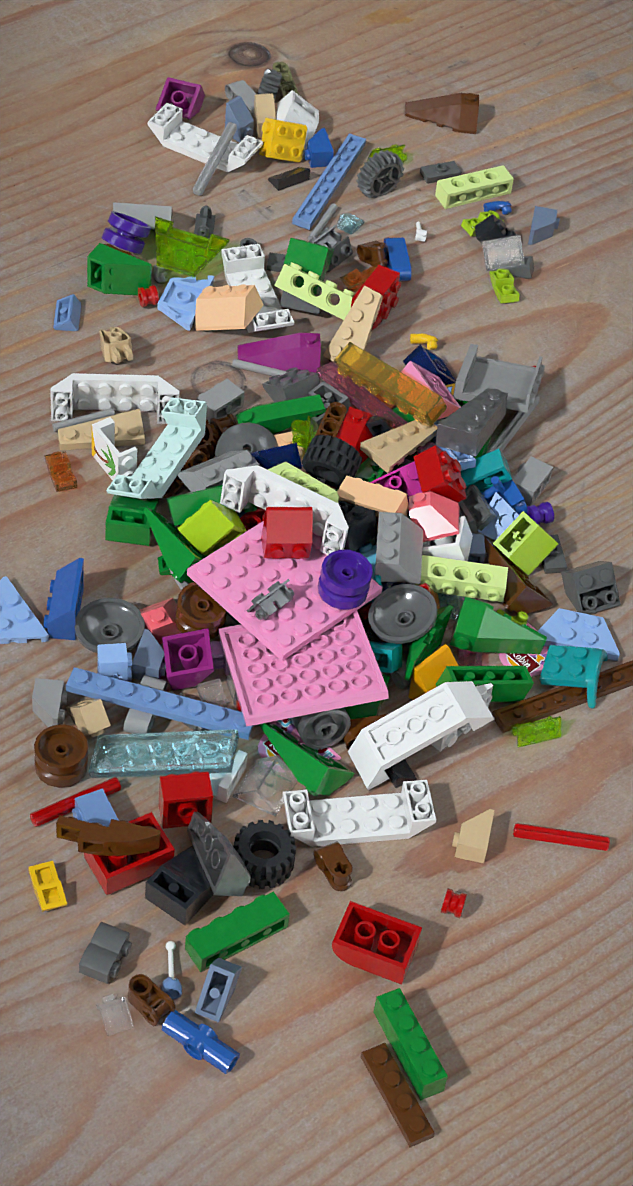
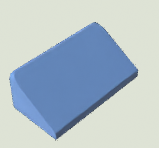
[53,294,81,331]

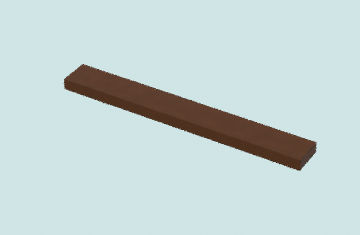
[492,660,633,733]

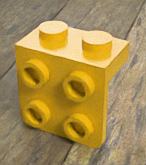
[259,117,307,162]

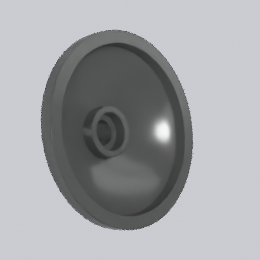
[215,423,279,470]
[368,584,437,644]
[75,598,145,653]

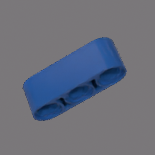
[384,237,411,281]

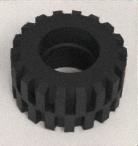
[302,435,362,487]
[233,820,296,889]

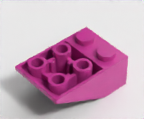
[369,461,422,514]

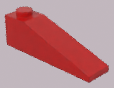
[336,407,373,465]

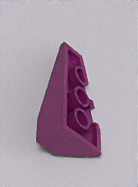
[238,333,321,379]

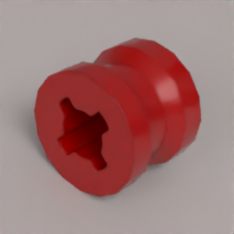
[138,285,159,308]
[441,888,467,918]

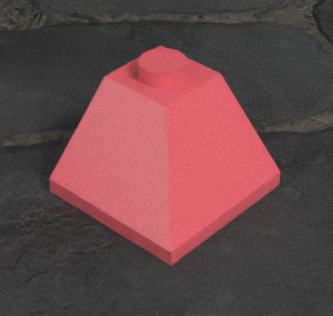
[409,491,460,542]
[139,598,181,644]

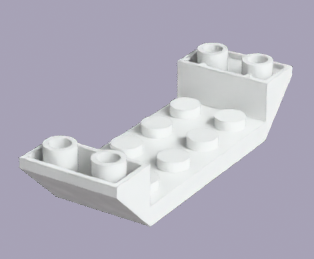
[148,103,263,173]
[221,244,294,333]
[51,373,179,424]
[220,465,349,555]
[348,681,494,790]
[283,780,436,847]

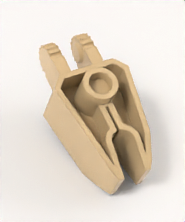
[99,327,133,364]

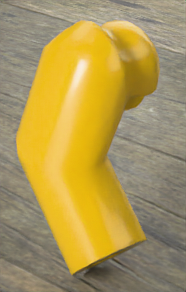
[410,333,438,350]

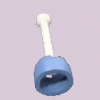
[161,941,182,1000]

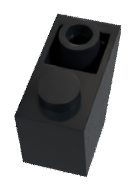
[475,214,518,250]

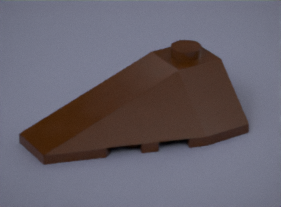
[405,93,479,134]
[484,538,553,614]

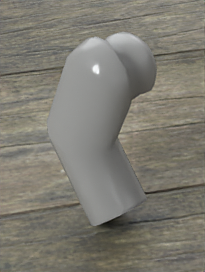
[153,260,170,283]

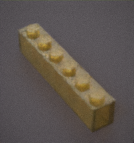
[334,342,447,427]

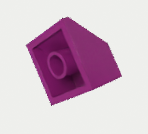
[156,77,205,119]
[162,628,214,691]

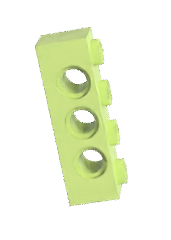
[435,165,514,209]
[274,262,356,320]
[268,462,339,503]
[414,555,508,602]

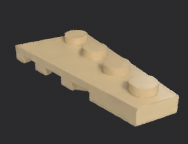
[323,286,383,371]
[58,409,145,450]
[360,416,437,473]

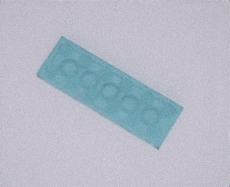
[88,729,239,778]

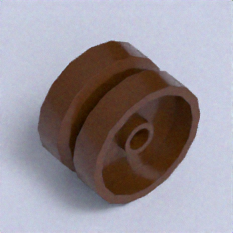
[175,582,227,640]
[34,724,88,788]

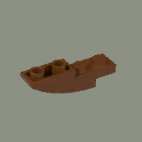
[56,815,161,856]

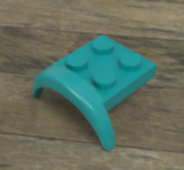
[540,645,608,709]

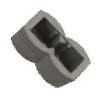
[79,922,132,984]

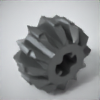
[258,69,282,99]

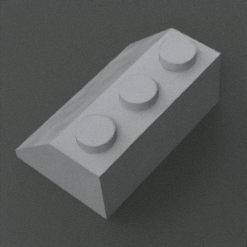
[112,202,173,235]
[178,450,260,492]
[375,512,423,584]

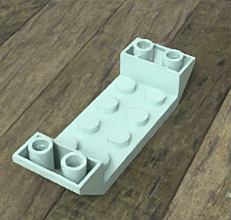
[106,397,207,499]

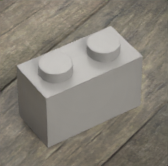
[197,379,245,423]
[512,456,553,506]

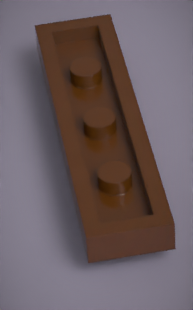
[361,1043,435,1148]

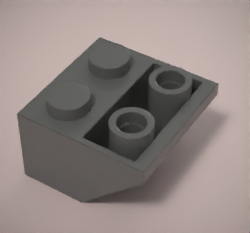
[262,367,320,402]
[561,561,621,614]

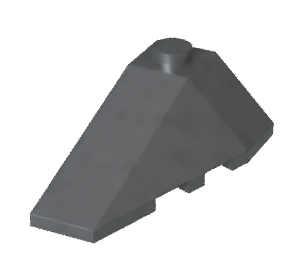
[187,812,250,897]

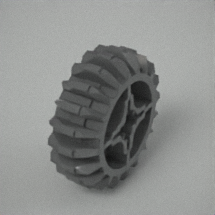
[356,150,405,198]

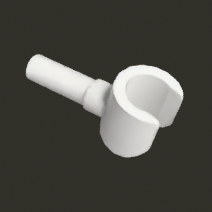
[415,222,427,242]

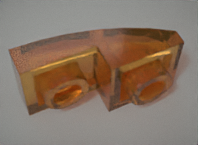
[340,266,376,292]
[44,451,78,492]

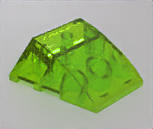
[155,216,230,277]

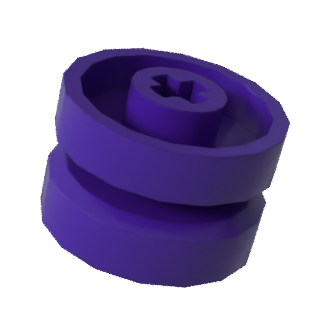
[101,211,152,254]
[318,550,373,610]

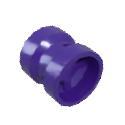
[527,502,554,525]

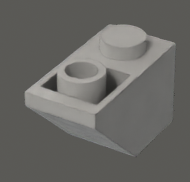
[32,678,68,727]

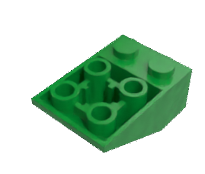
[87,243,152,296]
[105,494,159,546]

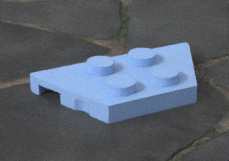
[158,275,214,331]
[0,576,49,644]
[537,608,620,661]

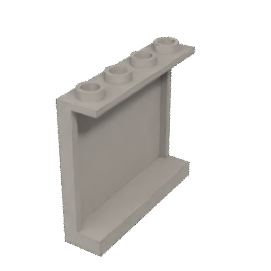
[454,344,545,413]

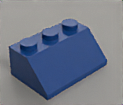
[44,558,84,640]

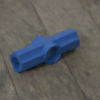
[162,1010,240,1074]

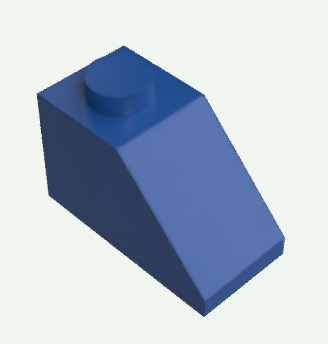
[304,128,334,168]

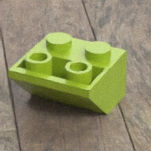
[178,500,247,556]
[493,511,559,576]

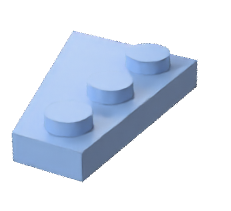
[478,492,519,540]

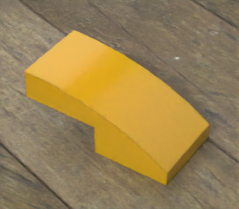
[28,861,67,912]

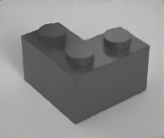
[307,381,352,434]

